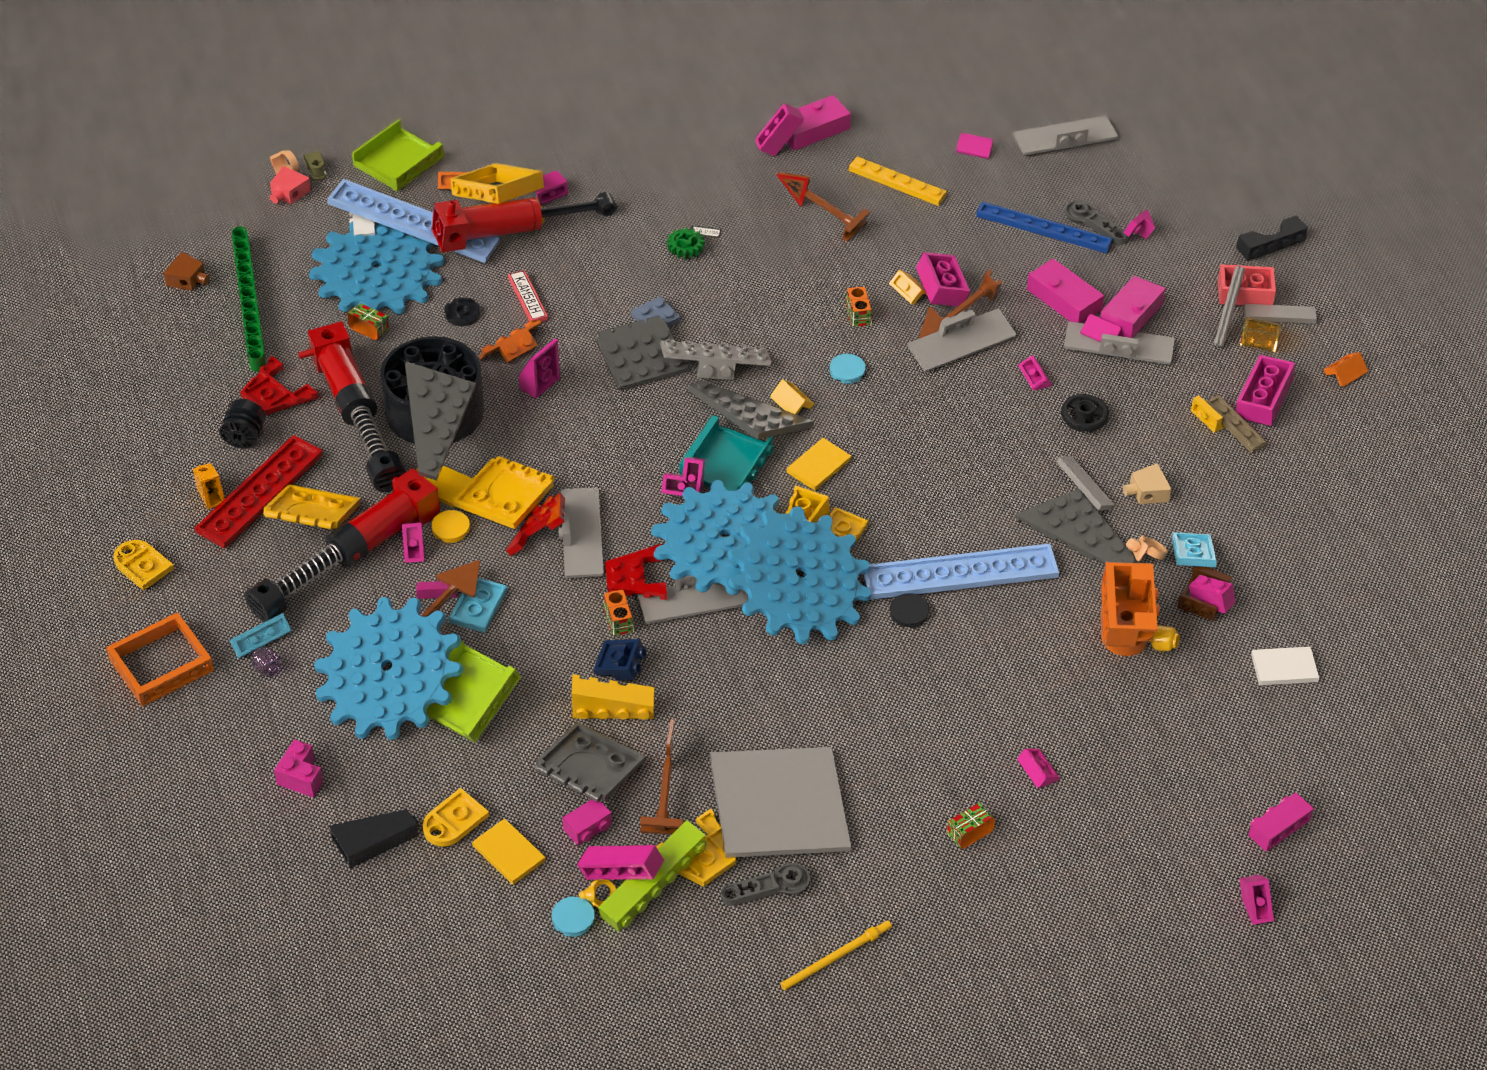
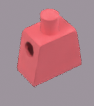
[270,166,311,204]

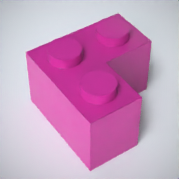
[661,457,707,496]
[274,739,323,798]

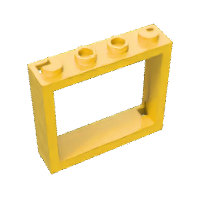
[450,163,544,204]

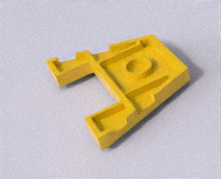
[656,809,736,887]

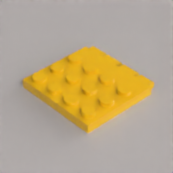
[452,456,555,529]
[263,485,360,530]

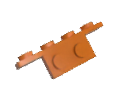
[479,319,542,363]

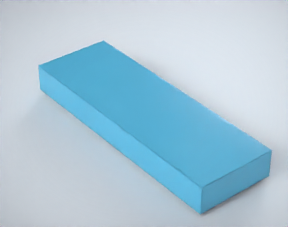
[229,613,292,658]

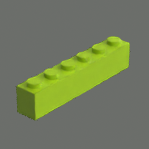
[598,820,707,932]

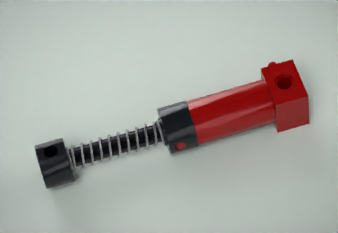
[298,321,406,492]
[244,468,440,622]

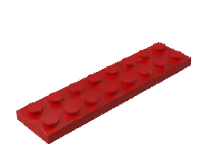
[194,435,323,549]

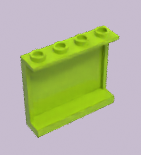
[352,119,444,192]
[427,640,521,743]

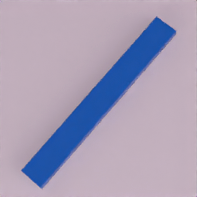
[976,202,1113,254]

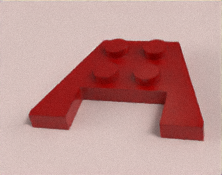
[240,356,318,415]
[506,493,565,556]
[605,544,667,600]

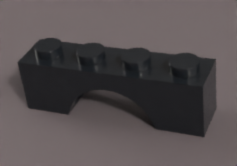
[1236,215,1308,261]

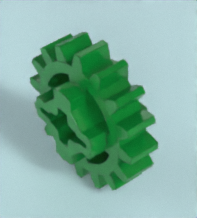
[667,227,705,259]

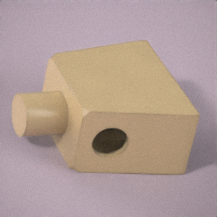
[1123,464,1171,504]

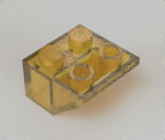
[1240,317,1281,352]

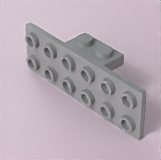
[1013,116,1118,155]
[908,308,1016,372]
[1064,321,1175,365]
[660,339,772,380]
[559,487,604,578]
[637,575,748,624]

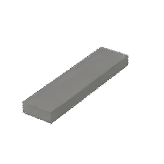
[1243,304,1317,324]
[1056,456,1114,511]

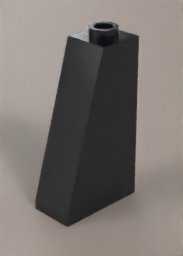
[329,809,419,868]

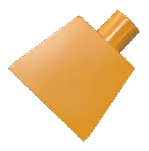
[193,463,225,509]

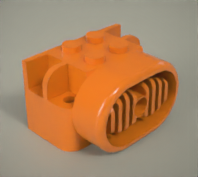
[1100,562,1160,656]

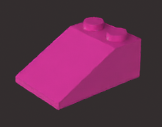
[519,339,560,399]

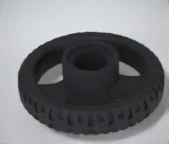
[1061,394,1109,432]

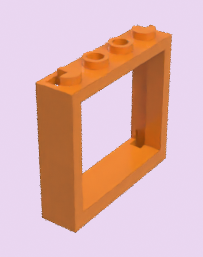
[106,612,214,707]

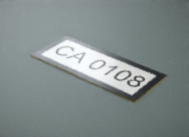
[691,225,722,238]

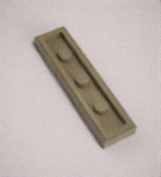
[1206,395,1267,454]

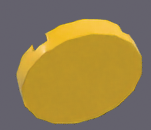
[432,510,470,543]

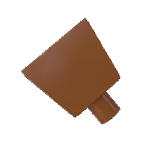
[163,252,210,291]

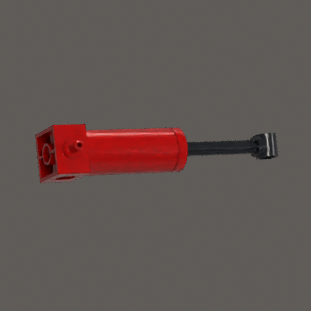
[431,192,617,252]

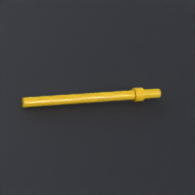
[780,920,892,990]

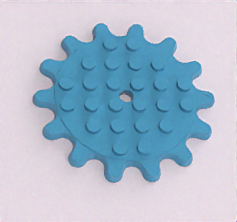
[309,221,445,314]
[651,480,790,595]
[727,506,871,645]
[314,597,464,740]

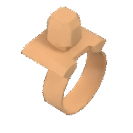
[270,150,299,174]
[1126,535,1168,562]

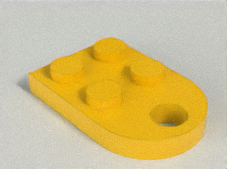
[114,540,174,591]
[423,788,489,847]

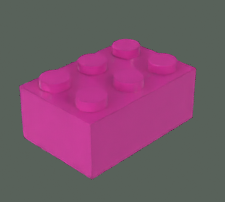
[916,252,970,306]

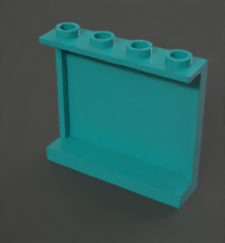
[679,415,774,491]

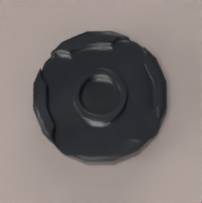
[444,297,480,327]
[890,594,929,628]

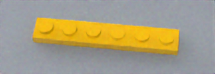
[849,156,947,206]

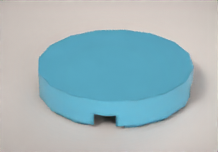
[830,354,866,384]
[552,897,594,937]

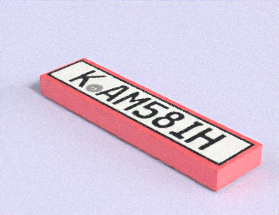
[508,270,548,322]

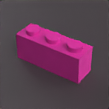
[755,103,804,156]
[1248,792,1314,852]

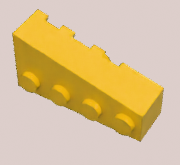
[785,485,830,523]
[571,674,654,720]

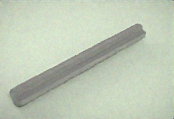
[1214,266,1245,348]

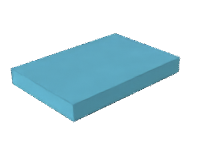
[1172,532,1217,567]
[448,578,508,633]

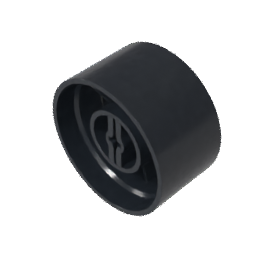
[380,336,484,444]

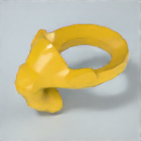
[579,879,616,907]

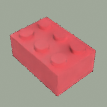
[1218,264,1276,305]

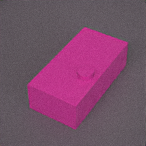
[786,95,851,150]
[1027,259,1104,323]
[1100,276,1166,338]
[1236,355,1295,426]

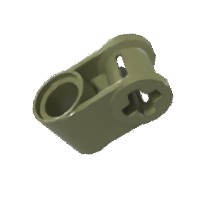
[303,150,326,181]

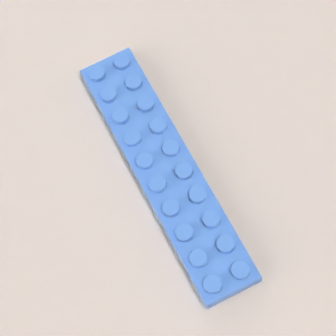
[327,179,500,263]
[862,544,1059,600]

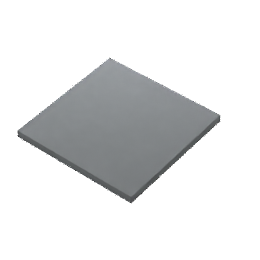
[710,747,851,858]

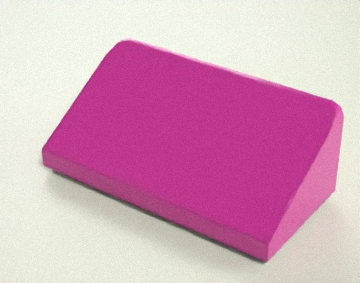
[956,133,993,159]
[1080,314,1122,342]
[1018,355,1052,391]
[416,581,456,599]
[1018,749,1060,788]

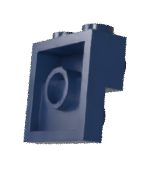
[593,639,647,680]

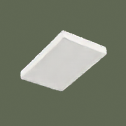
[1251,647,1319,685]

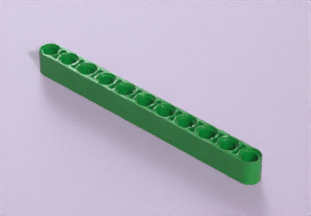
[232,226,266,372]

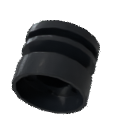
[219,399,266,449]

